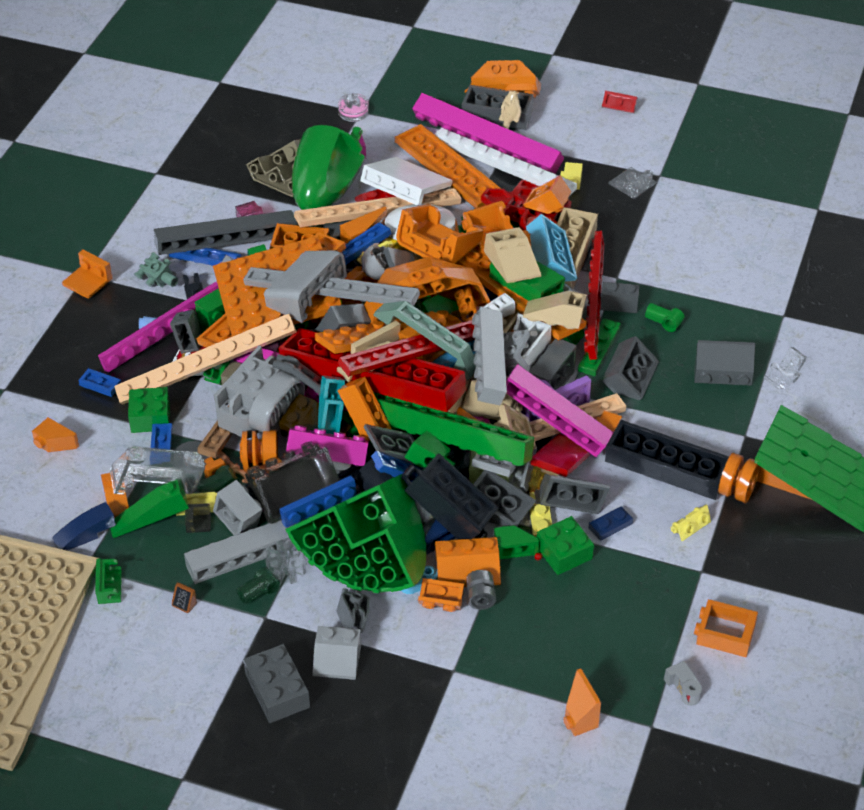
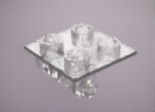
[608,167,657,199]

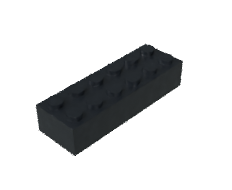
[605,420,729,500]

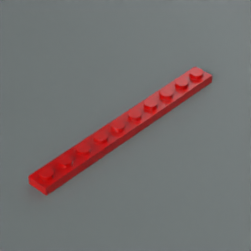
[584,230,605,360]
[337,320,475,377]

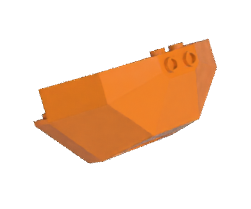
[364,257,490,324]

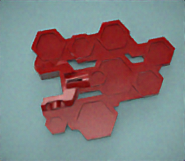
[480,180,572,231]

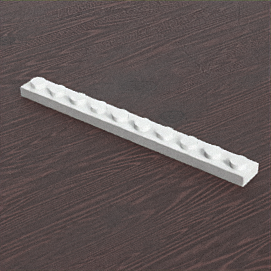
[434,128,577,195]

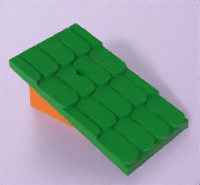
[754,405,864,533]

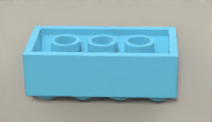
[526,214,577,282]

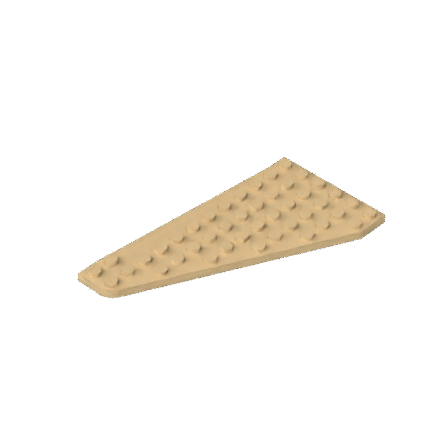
[0,535,99,771]

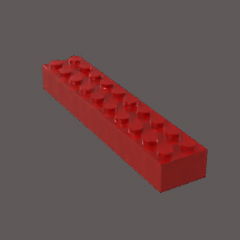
[278,328,467,412]

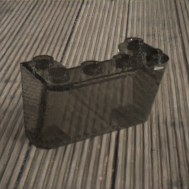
[245,441,339,524]

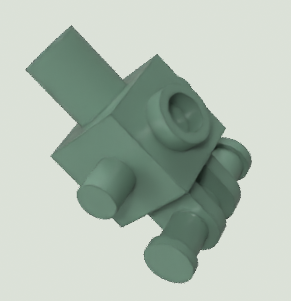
[134,252,178,287]

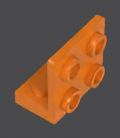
[62,250,113,299]

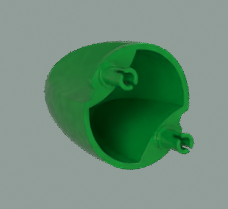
[292,125,365,210]

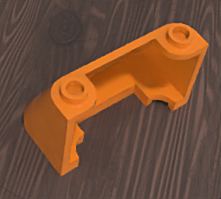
[461,201,531,256]
[396,204,484,264]

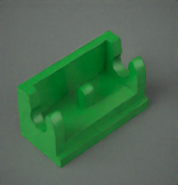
[95,558,122,604]

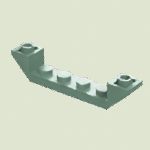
[373,301,476,380]

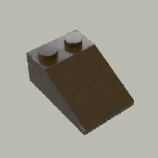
[279,394,352,438]

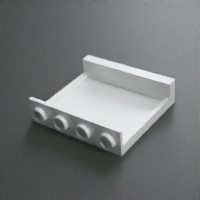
[361,157,453,205]

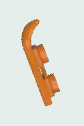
[455,286,477,322]

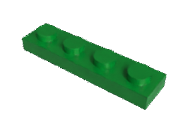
[578,318,621,376]

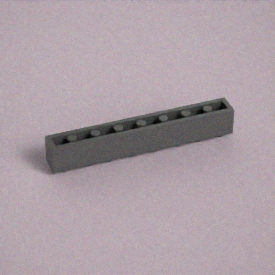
[154,210,297,255]

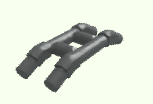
[273,354,322,397]

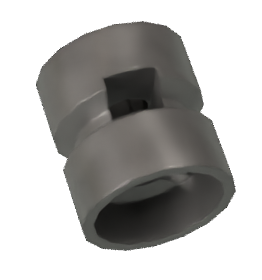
[466,570,496,610]

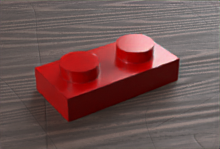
[602,90,638,114]

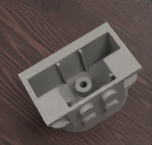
[214,346,305,438]

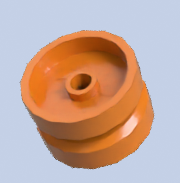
[718,453,760,503]

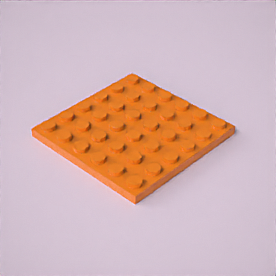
[213,236,342,337]

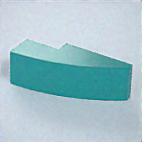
[318,375,345,435]

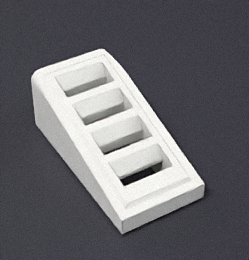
[477,293,515,318]

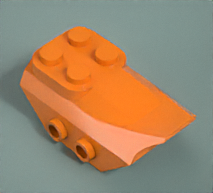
[465,60,541,99]

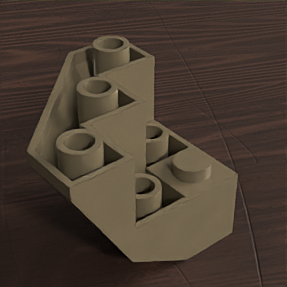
[246,139,301,197]

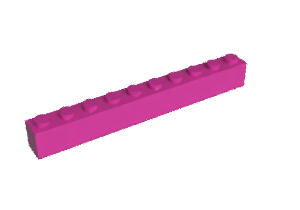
[412,93,564,174]

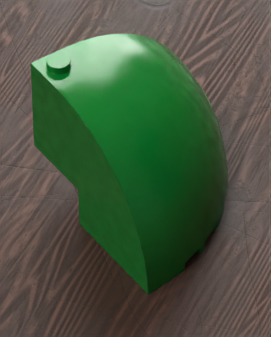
[285,474,426,593]

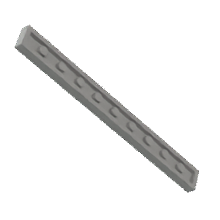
[243,267,420,306]

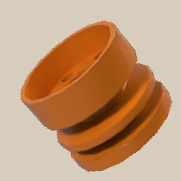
[240,430,279,472]

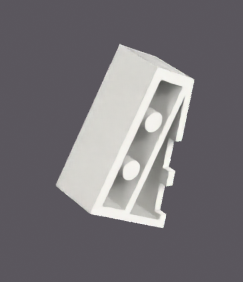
[514,313,551,367]

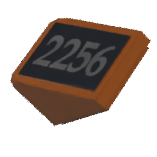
[172,582,197,613]

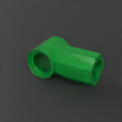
[645,303,685,332]

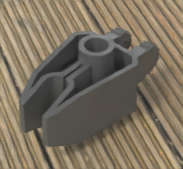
[336,588,370,633]

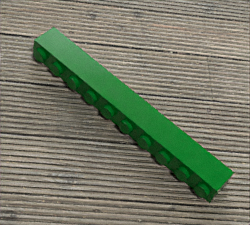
[373,392,535,466]

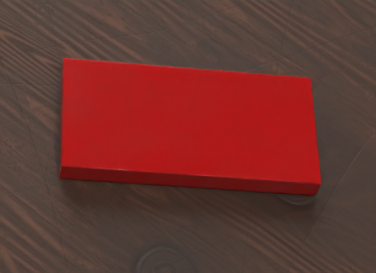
[530,433,591,477]

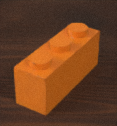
[337,377,392,441]

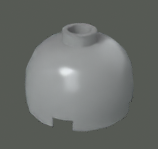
[361,243,389,280]

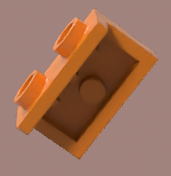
[418,578,465,612]

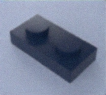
[588,506,633,541]

